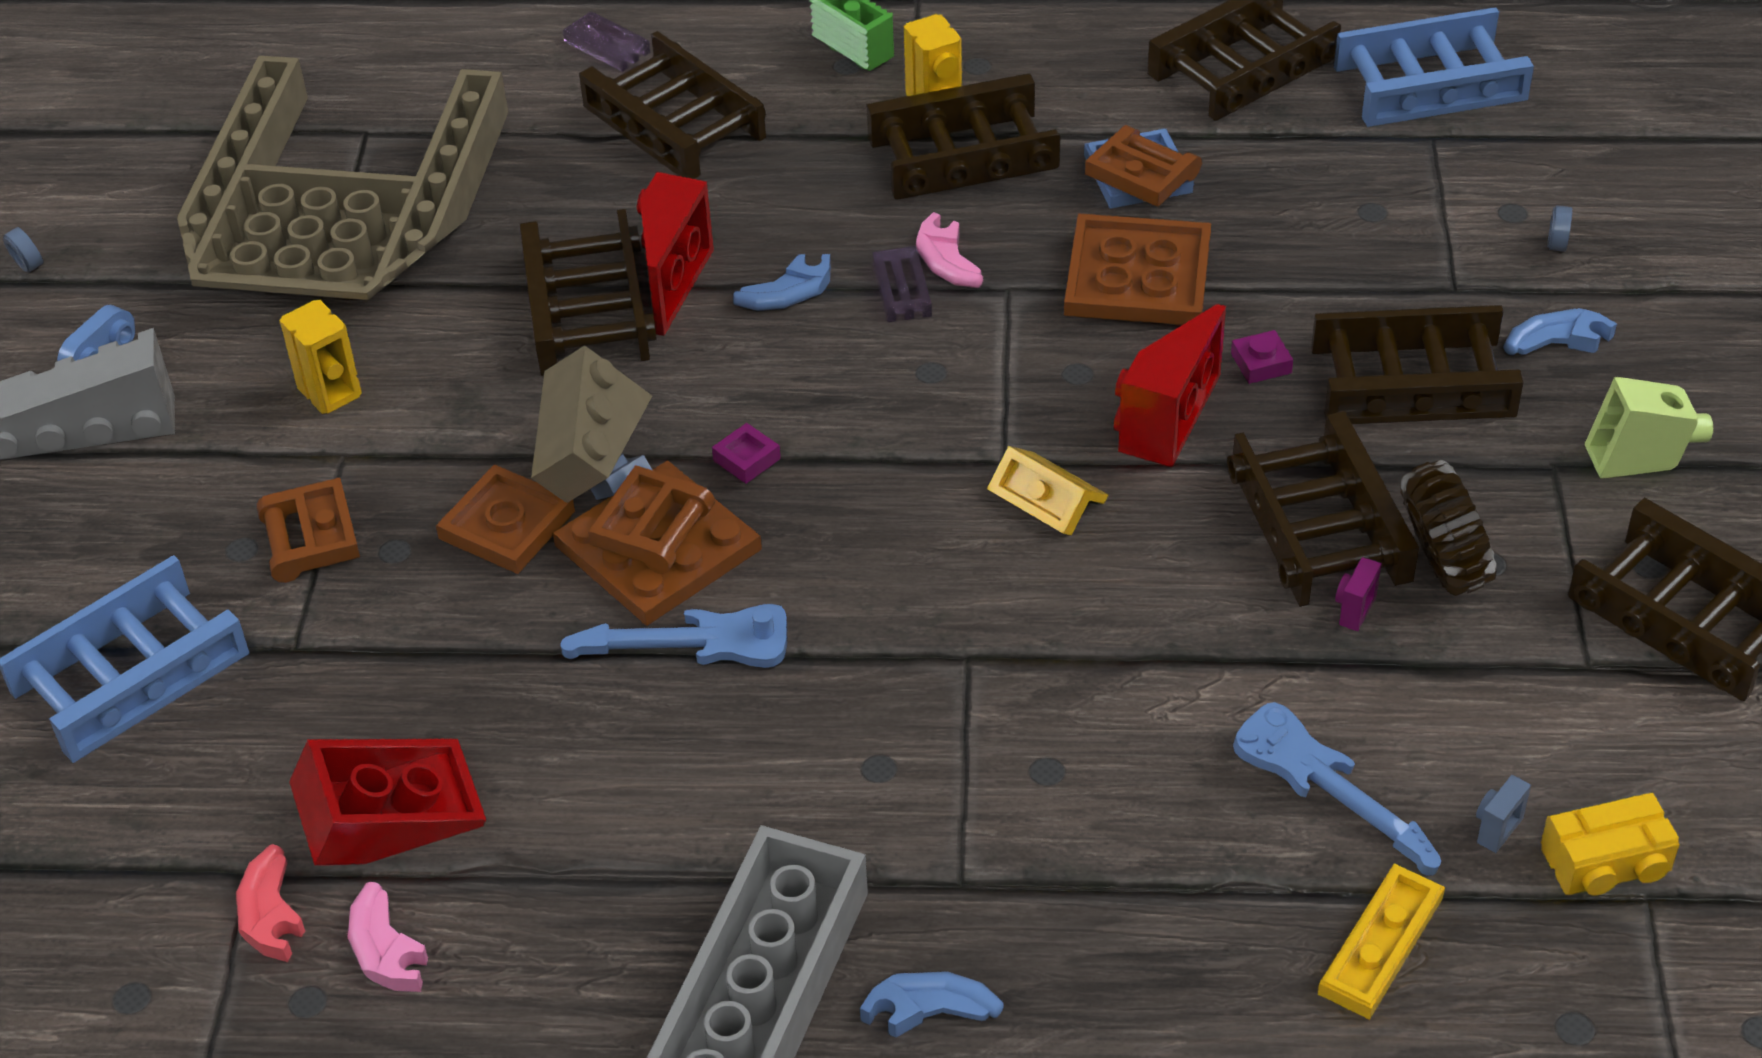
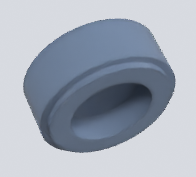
[1547,205,1572,252]
[3,227,43,272]

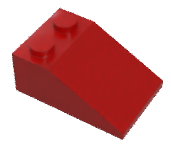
[637,172,714,336]
[1113,304,1226,467]
[289,739,487,866]

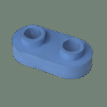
[57,305,135,361]

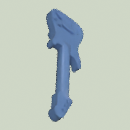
[560,604,787,668]
[1233,702,1441,876]

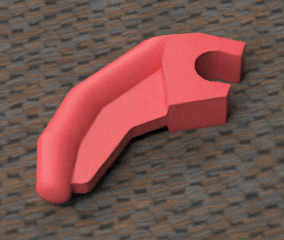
[236,844,305,962]

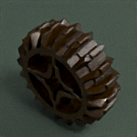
[1400,459,1497,596]

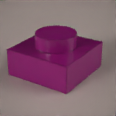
[1231,330,1293,384]
[712,422,781,484]
[1335,557,1382,631]

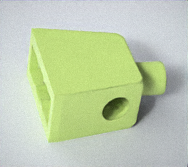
[1584,377,1713,478]

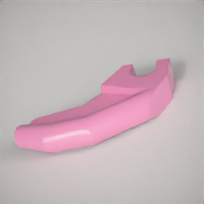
[916,212,983,288]
[347,882,428,992]

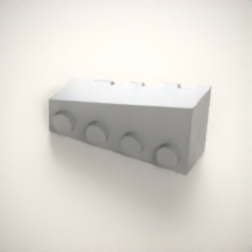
[0,328,175,460]

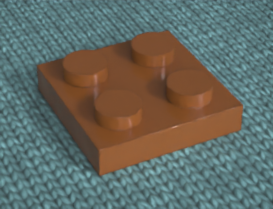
[436,464,575,574]

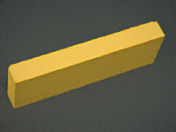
[1318,863,1445,1020]

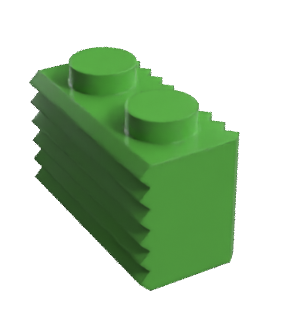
[809,0,894,71]

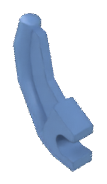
[732,254,831,311]
[1503,308,1617,355]
[860,972,1004,1037]

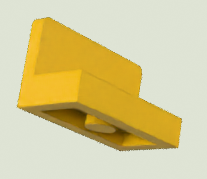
[987,446,1108,535]

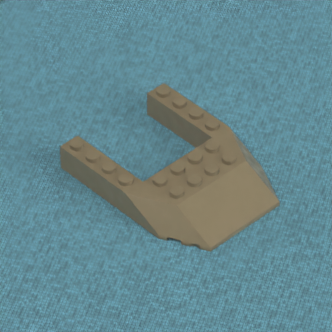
[177,55,508,300]

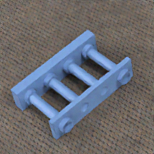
[1334,7,1534,127]
[0,555,250,763]

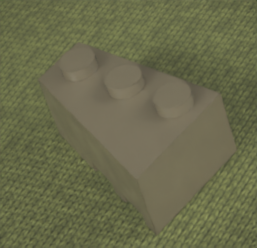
[531,345,652,503]

